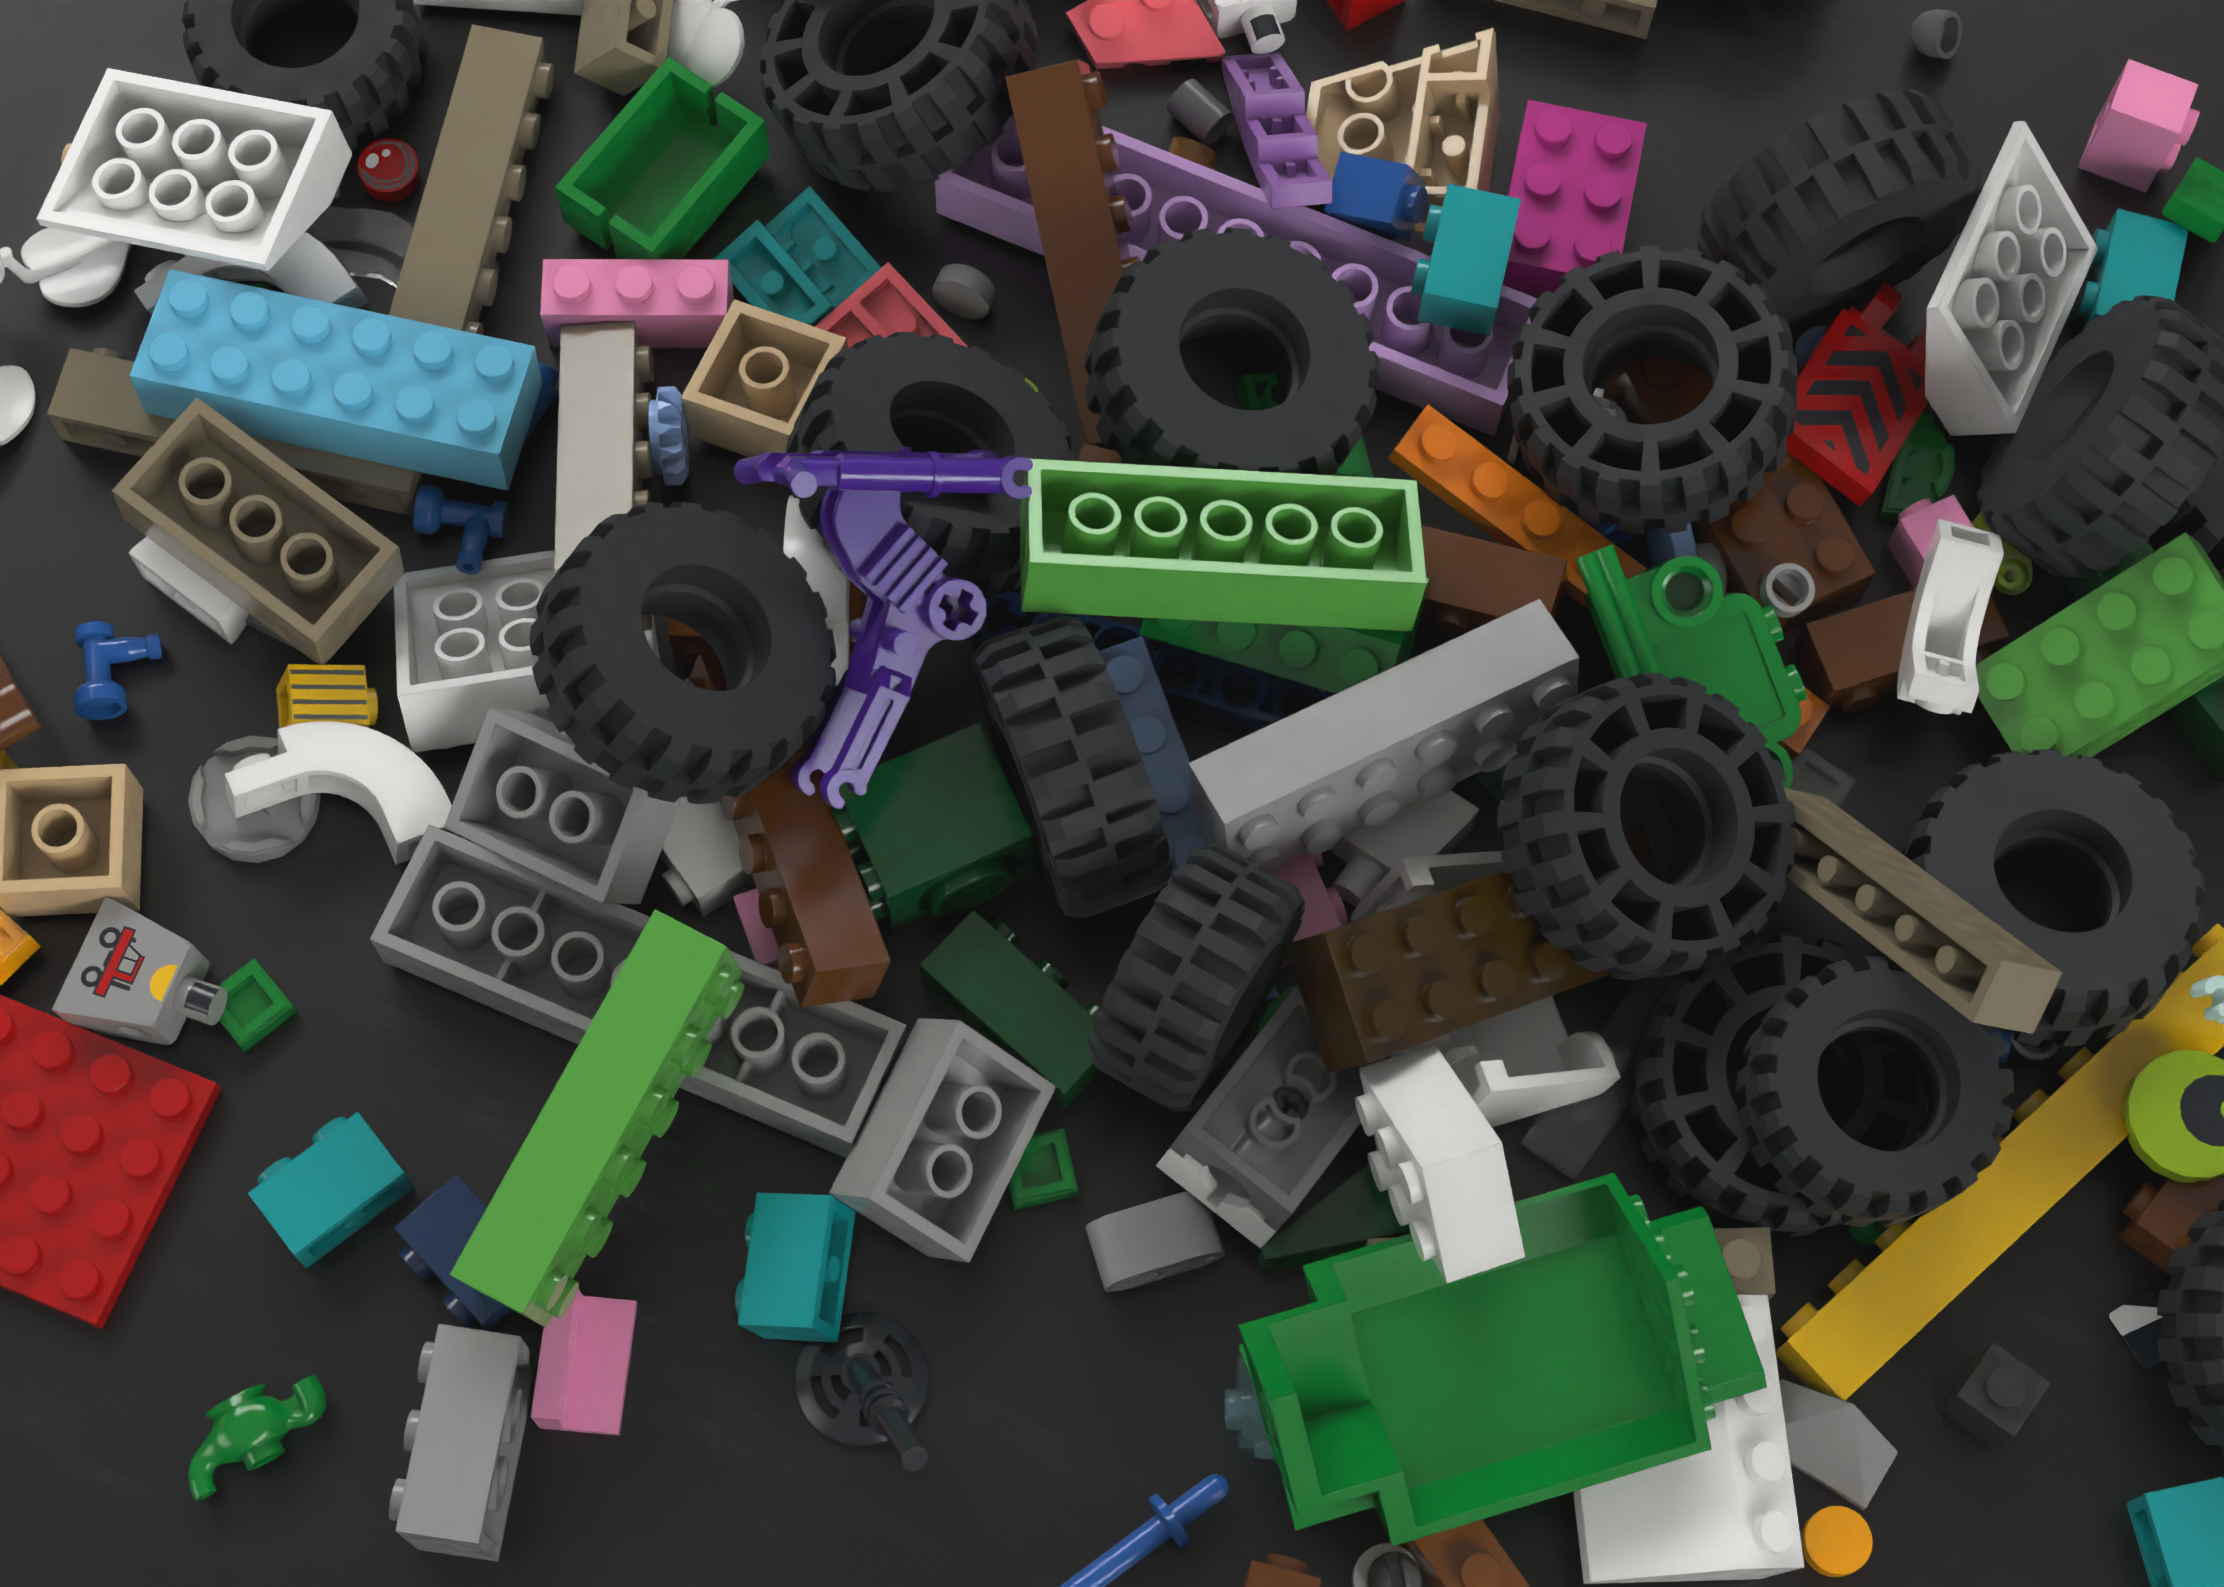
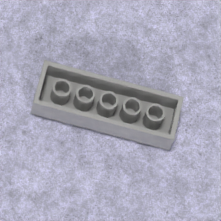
[1188,599,1579,874]

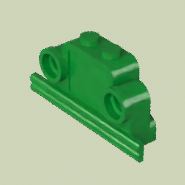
[1575,544,1807,789]

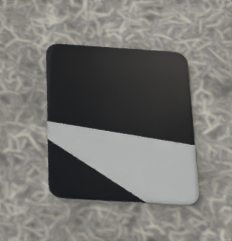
[2109,1290,2163,1369]

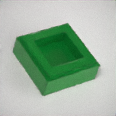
[218,958,297,1052]
[1008,1128,1078,1210]

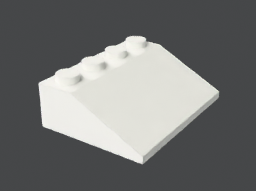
[36,68,352,271]
[1925,121,2098,436]
[394,550,660,753]
[1573,1295,1804,1584]

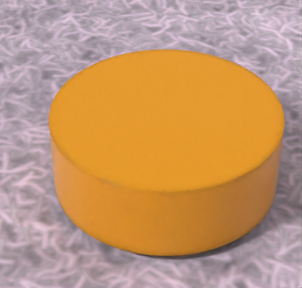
[1800,1506,1873,1577]

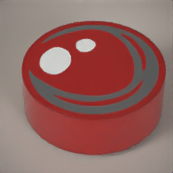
[358,139,421,202]

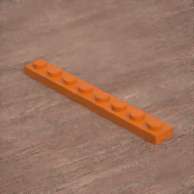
[1387,404,1831,760]

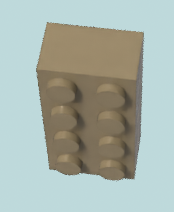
[112,397,405,665]

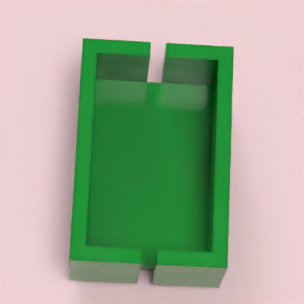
[555,57,770,260]

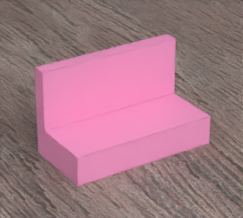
[531,1288,637,1436]

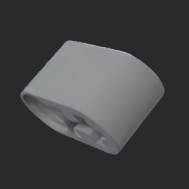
[1085,1191,1225,1292]

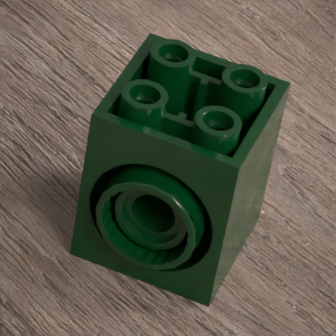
[831,722,1034,936]

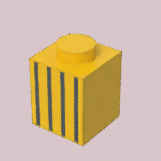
[276,664,378,728]

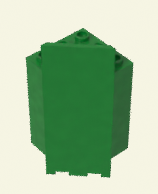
[1238,1173,1767,1547]

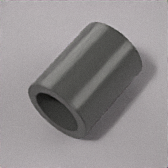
[1166,79,1234,146]

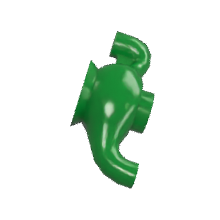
[188,1375,327,1502]

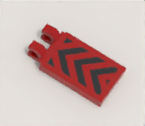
[1787,281,1929,507]

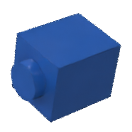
[1324,152,1428,241]

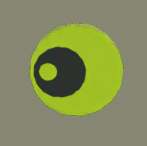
[2122,1050,2224,1183]

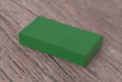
[2161,157,2224,243]

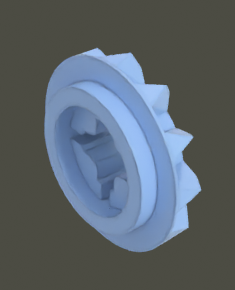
[648,386,690,487]

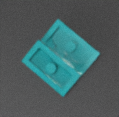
[713,186,882,327]

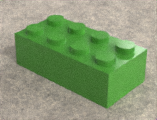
[1976,532,2224,758]

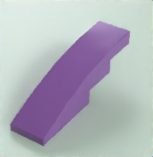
[1221,51,1332,209]

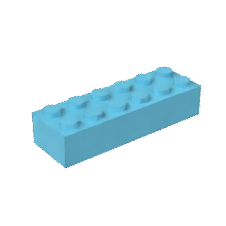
[129,269,543,491]

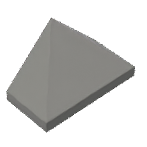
[1779,1379,1898,1510]

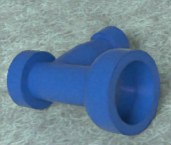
[413,483,509,575]
[74,621,163,720]

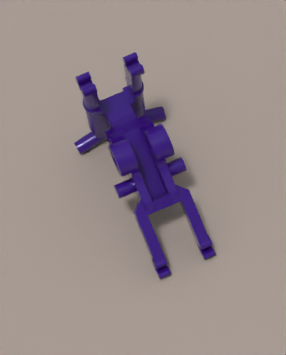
[734,447,1033,809]

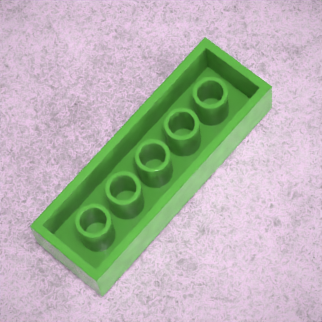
[1019,458,1427,631]
[449,909,744,1328]

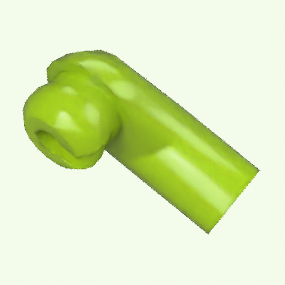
[1971,512,2033,595]

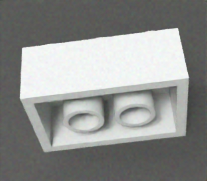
[1355,1044,1525,1283]

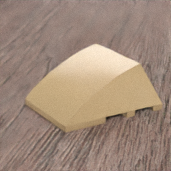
[1306,28,1500,233]

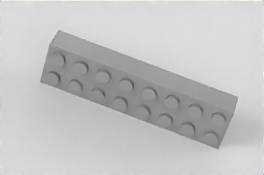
[370,824,908,1158]

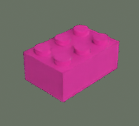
[1503,100,1647,299]

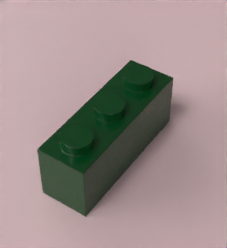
[920,910,1101,1110]

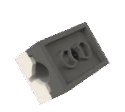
[1156,987,1386,1249]

